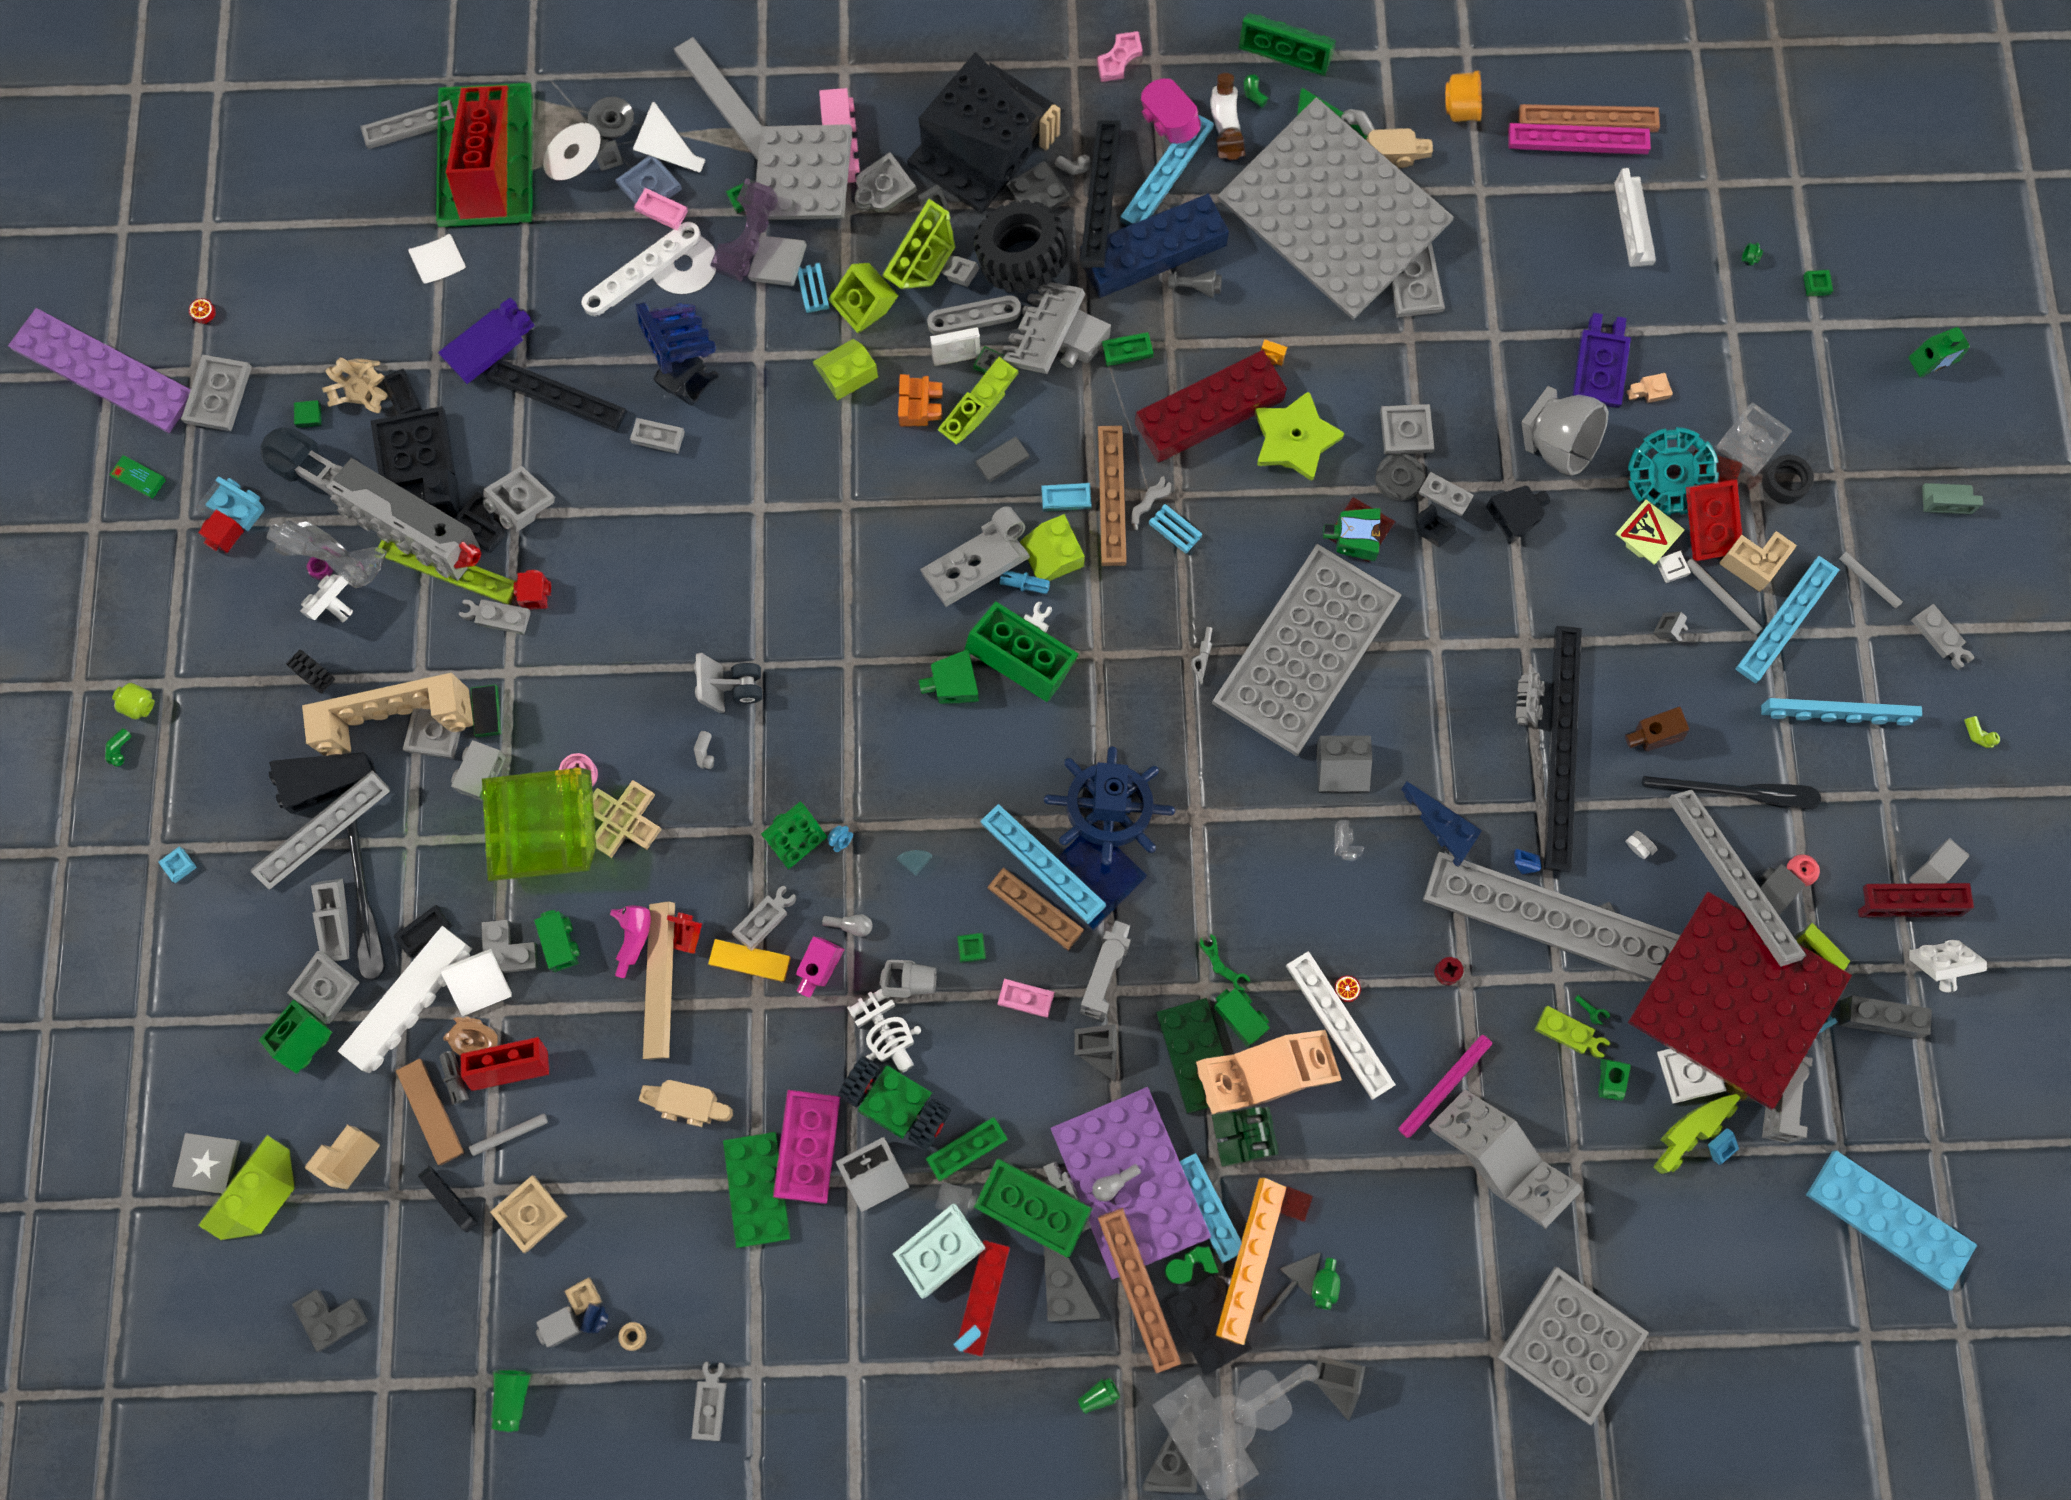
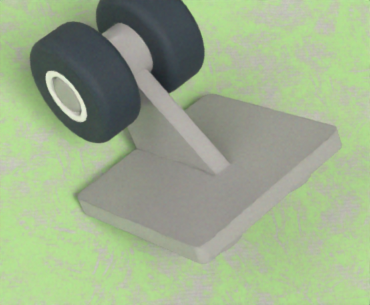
[694,653,762,713]

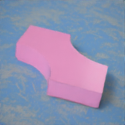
[1097,31,1142,82]

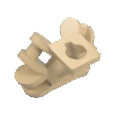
[322,358,387,413]

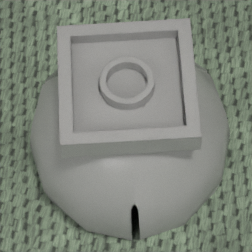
[1521,386,1609,475]

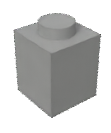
[536,1307,583,1347]

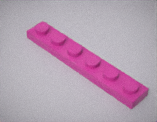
[1508,123,1650,154]

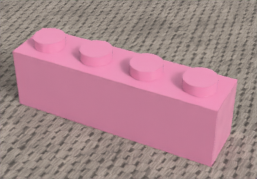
[820,88,860,183]

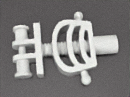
[847,989,921,1073]

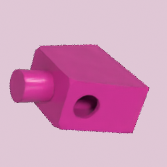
[796,936,845,998]

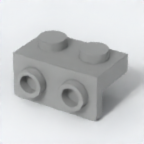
[1419,472,1474,516]

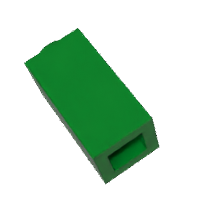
[534,910,580,972]
[1214,988,1270,1048]

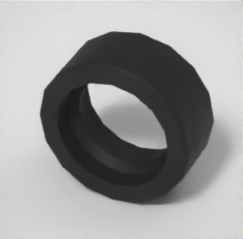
[1762,454,1814,504]

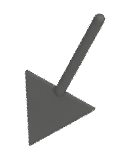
[1261,1252,1321,1322]

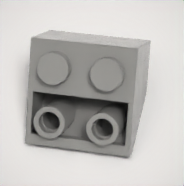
[836,1137,910,1212]

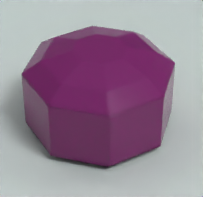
[306,555,334,581]

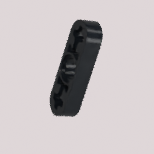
[418,1166,478,1233]

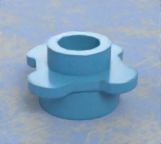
[828,826,853,852]

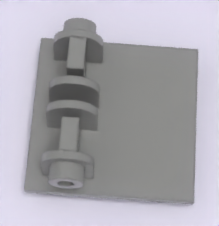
[1515,664,1545,728]

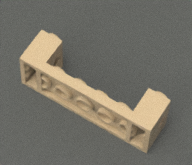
[302,673,473,756]

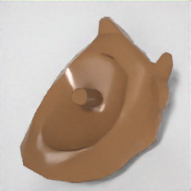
[443,1017,498,1056]

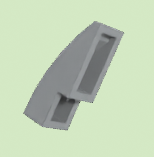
[311,878,349,961]

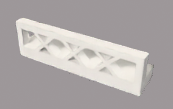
[1614,168,1656,267]

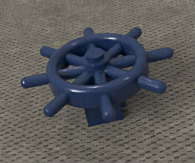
[1044,746,1175,866]

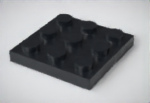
[371,406,455,487]

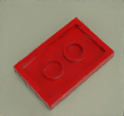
[1686,479,1742,561]

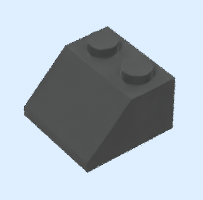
[1316,736,1372,793]

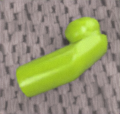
[1964,716,2000,748]

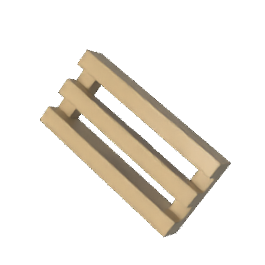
[1039,104,1060,151]

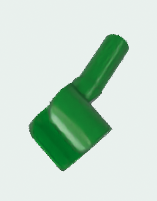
[1574,995,1610,1025]

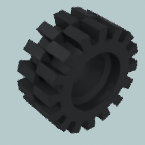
[286,649,335,694]

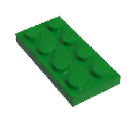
[723,1132,791,1248]
[974,1159,1093,1258]

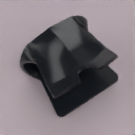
[653,344,719,406]

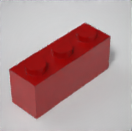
[461,1037,549,1091]

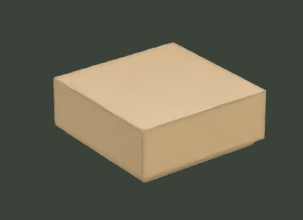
[565,1278,602,1316]

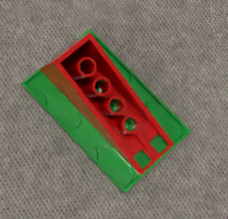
[436,83,533,227]

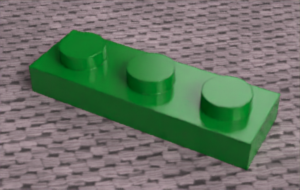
[926,1117,1008,1182]

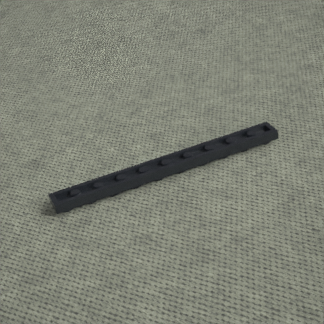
[1544,626,1582,872]

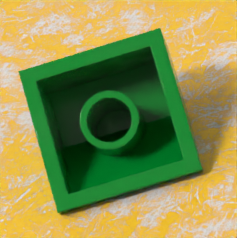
[259,999,332,1074]

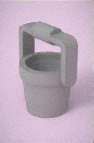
[879,960,937,998]

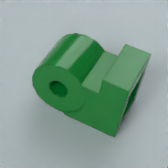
[1598,1059,1631,1101]

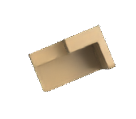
[1719,531,1797,592]
[305,1125,380,1190]

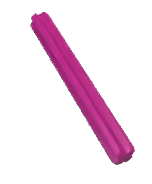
[1398,1035,1492,1138]

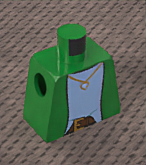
[1908,327,1970,377]
[1323,508,1381,561]

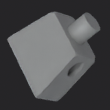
[1059,310,1111,368]

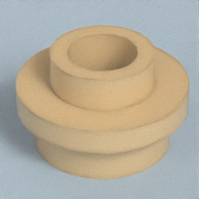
[619,1322,646,1351]

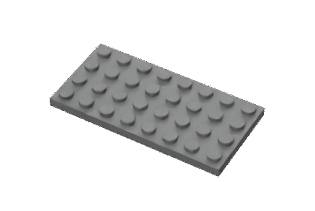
[1212,544,1401,756]

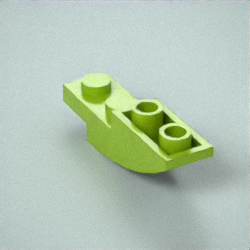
[938,357,1019,445]
[1653,1094,1741,1174]

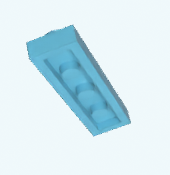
[1179,1153,1241,1263]

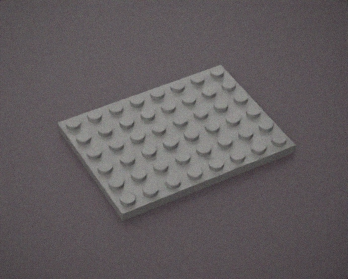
[1218,97,1453,320]

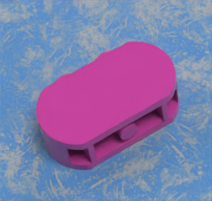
[1141,78,1201,144]

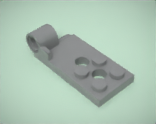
[920,506,1030,607]

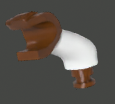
[1211,73,1245,160]

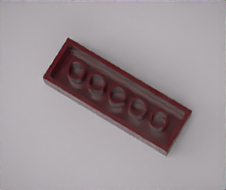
[1135,350,1287,463]

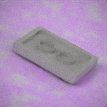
[181,354,252,432]

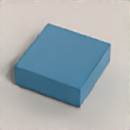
[1708,1128,1739,1165]

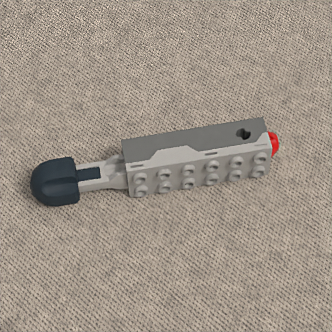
[261,427,481,581]

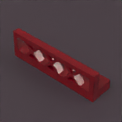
[1858,883,1974,917]

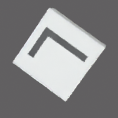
[1657,551,1691,583]

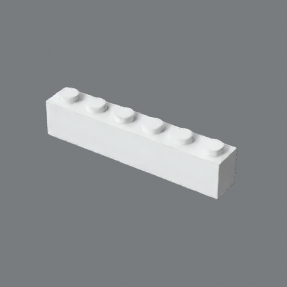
[338,926,472,1073]

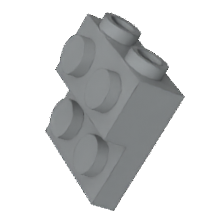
[483,466,555,532]

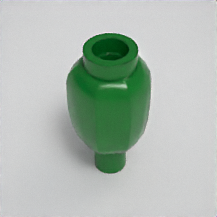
[1312,1258,1340,1310]

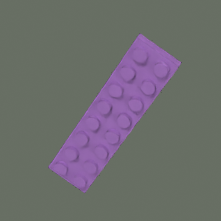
[8,308,191,433]

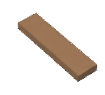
[987,868,1084,951]
[396,1059,464,1166]

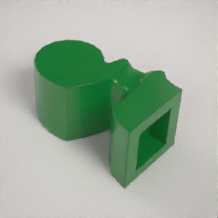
[1165,1246,1219,1284]

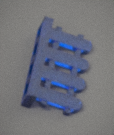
[636,302,716,374]

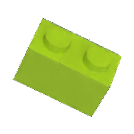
[828,263,898,333]
[813,338,878,401]
[1019,514,1085,581]
[1794,923,1850,970]

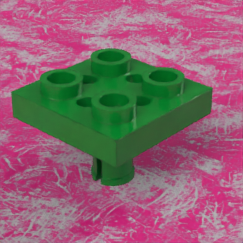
[761,801,827,870]

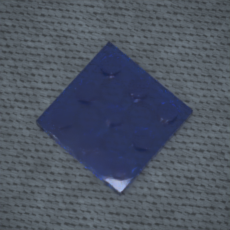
[1048,824,1147,931]

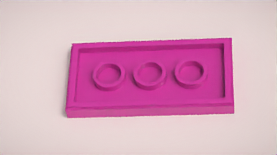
[773,1090,840,1204]

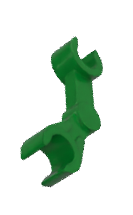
[1199,934,1250,992]

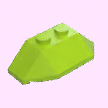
[882,199,955,289]
[198,1135,295,1240]

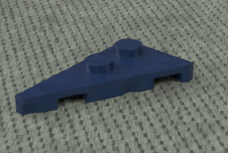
[1401,781,1482,867]

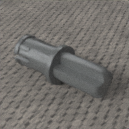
[440,1051,469,1105]

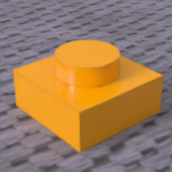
[1261,340,1287,366]

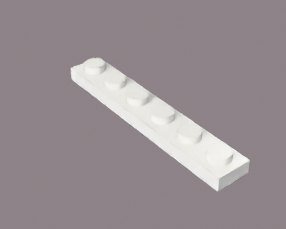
[1286,951,1395,1100]

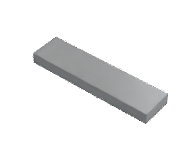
[361,100,455,149]

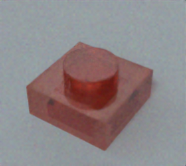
[1280,1187,1313,1222]

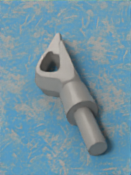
[1191,627,1213,685]

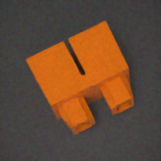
[898,374,943,427]

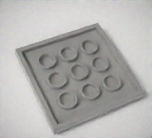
[753,124,852,220]
[1496,1267,1649,1425]

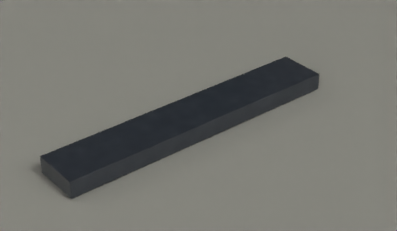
[486,359,627,432]

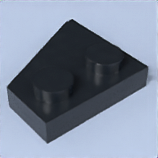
[454,492,505,554]

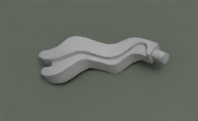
[1131,476,1171,530]

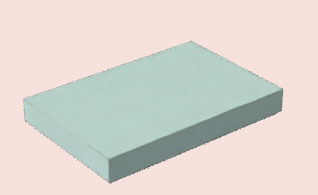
[893,1204,985,1299]

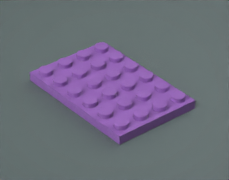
[1051,1087,1211,1280]

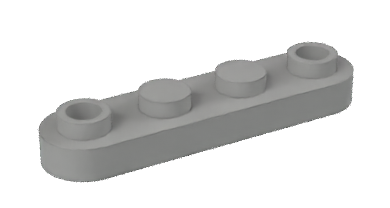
[927,296,1021,335]

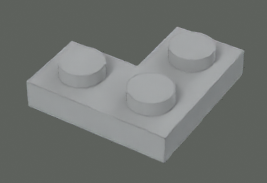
[482,920,538,973]

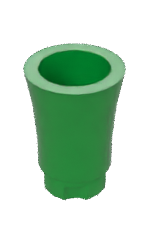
[491,1370,532,1432]

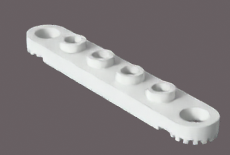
[582,222,701,317]

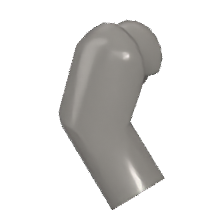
[1341,109,1375,136]
[1055,155,1091,175]
[694,731,715,769]

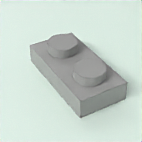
[630,418,685,454]

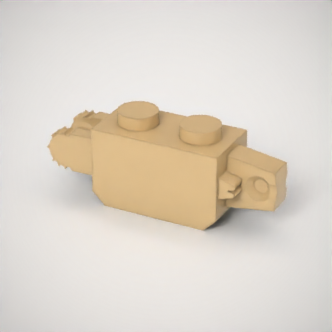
[1366,129,1433,168]
[639,1080,734,1127]

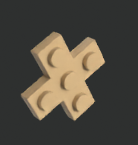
[583,780,661,858]

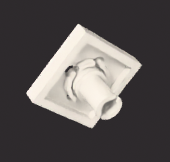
[300,574,353,623]
[1909,940,1987,992]

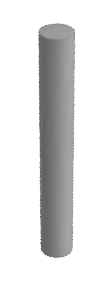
[1839,552,1903,609]
[469,1113,548,1156]

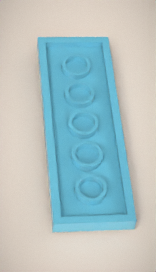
[1806,1150,1977,1290]

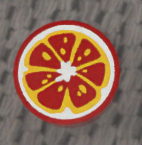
[189,298,216,324]
[1334,976,1361,1003]

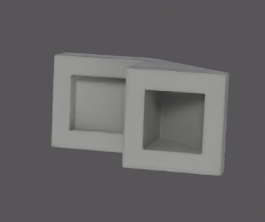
[1909,837,1970,883]

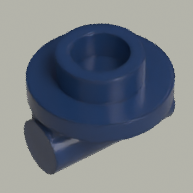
[580,1303,608,1334]

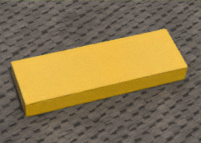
[708,939,791,983]

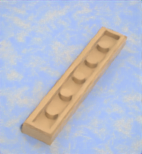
[643,902,675,1060]

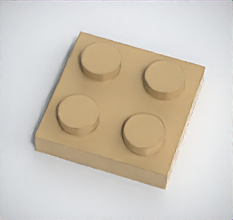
[490,1175,568,1253]

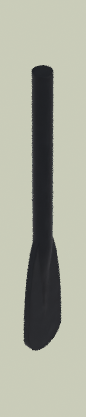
[1642,776,1821,810]
[347,819,385,979]

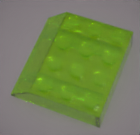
[482,768,596,881]

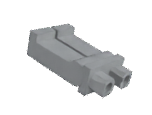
[1080,921,1131,1022]
[1762,1057,1813,1143]

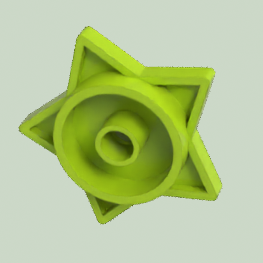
[1255,392,1344,481]

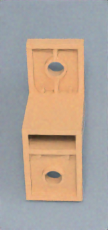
[1196,1030,1342,1114]

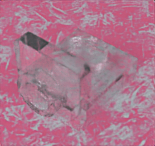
[1335,820,1364,860]
[935,1182,977,1217]

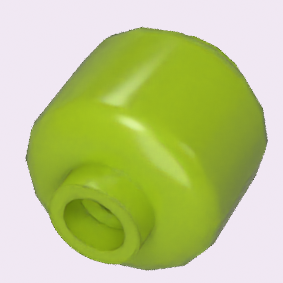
[112,683,155,720]

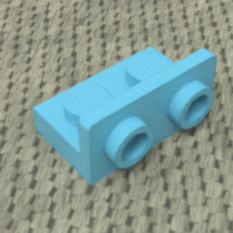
[206,476,266,531]

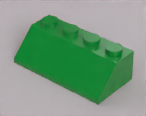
[1238,13,1336,76]
[964,601,1079,702]

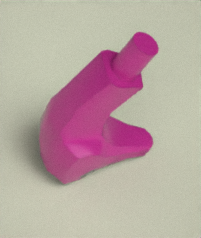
[610,905,651,978]

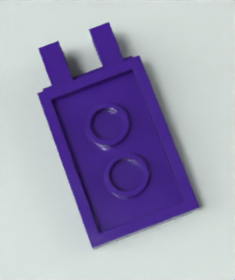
[438,297,535,384]
[1572,312,1631,408]

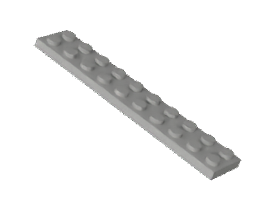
[1422,852,1680,981]

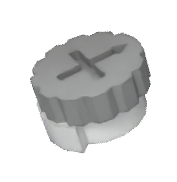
[1625,831,1658,859]

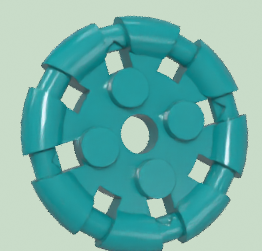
[1628,427,1719,516]

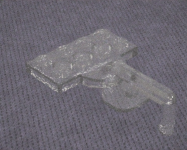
[1152,1364,1318,1500]

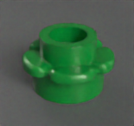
[1742,243,1763,266]

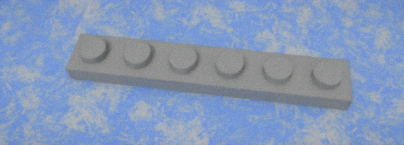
[251,770,390,890]

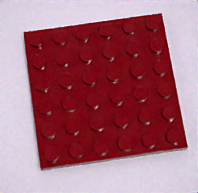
[1627,892,1852,1110]

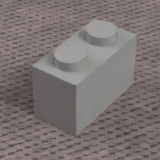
[451,740,506,803]

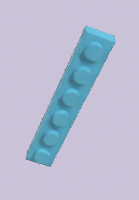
[1120,115,1214,226]
[1735,556,1839,684]
[1761,698,1922,726]
[980,804,1106,924]

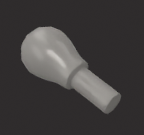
[822,914,873,937]
[1092,1164,1141,1202]

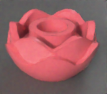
[1787,854,1820,887]

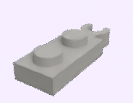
[459,599,531,635]
[1911,604,1974,670]
[732,886,796,951]
[691,1362,727,1441]

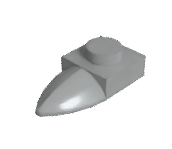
[940,256,980,287]

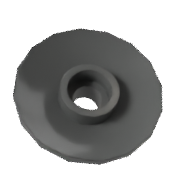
[588,97,634,138]

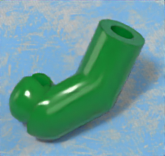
[1244,74,1268,108]
[105,728,132,767]

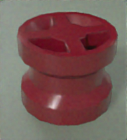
[1434,957,1464,986]

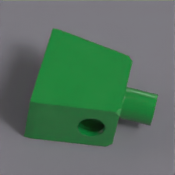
[918,650,979,704]

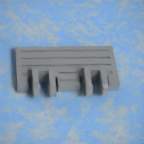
[1002,282,1085,374]

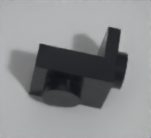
[1415,504,1457,548]

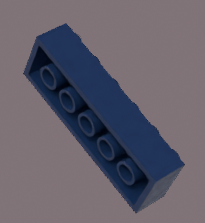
[1080,193,1229,298]

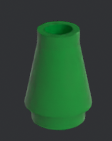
[1078,1377,1120,1414]

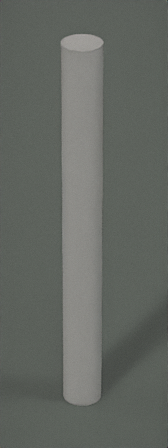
[1687,558,1763,635]

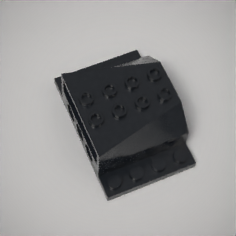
[907,51,1064,214]

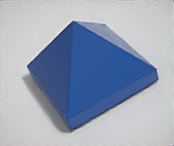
[1514,849,1541,874]

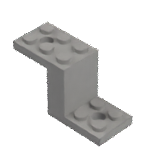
[1429,1090,1582,1228]

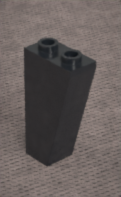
[269,752,377,814]

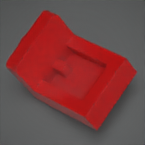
[666,912,702,954]

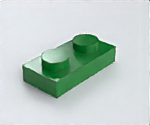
[1102,332,1154,366]

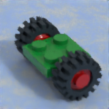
[838,1056,951,1151]

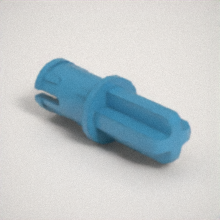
[1000,571,1050,594]

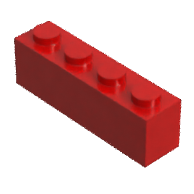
[955,1240,1010,1357]

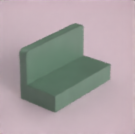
[1922,483,1983,514]

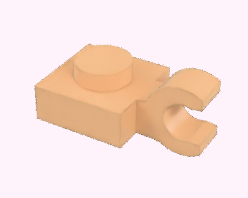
[1626,373,1673,403]

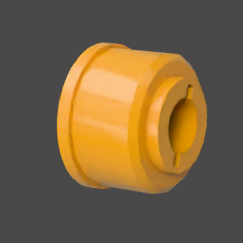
[1445,70,1482,122]

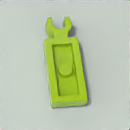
[1535,1006,1610,1059]

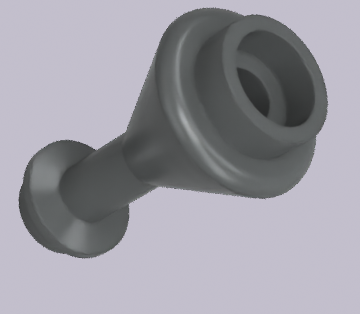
[1168,269,1222,298]

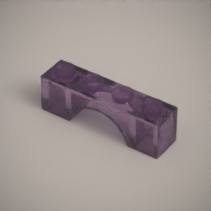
[710,178,777,282]

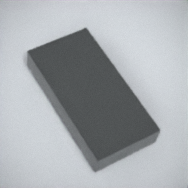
[976,437,1029,483]

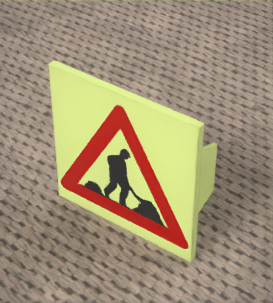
[1616,500,1685,565]

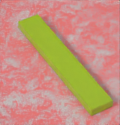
[375,540,517,605]

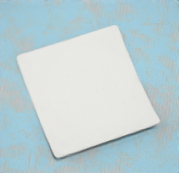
[408,234,466,283]

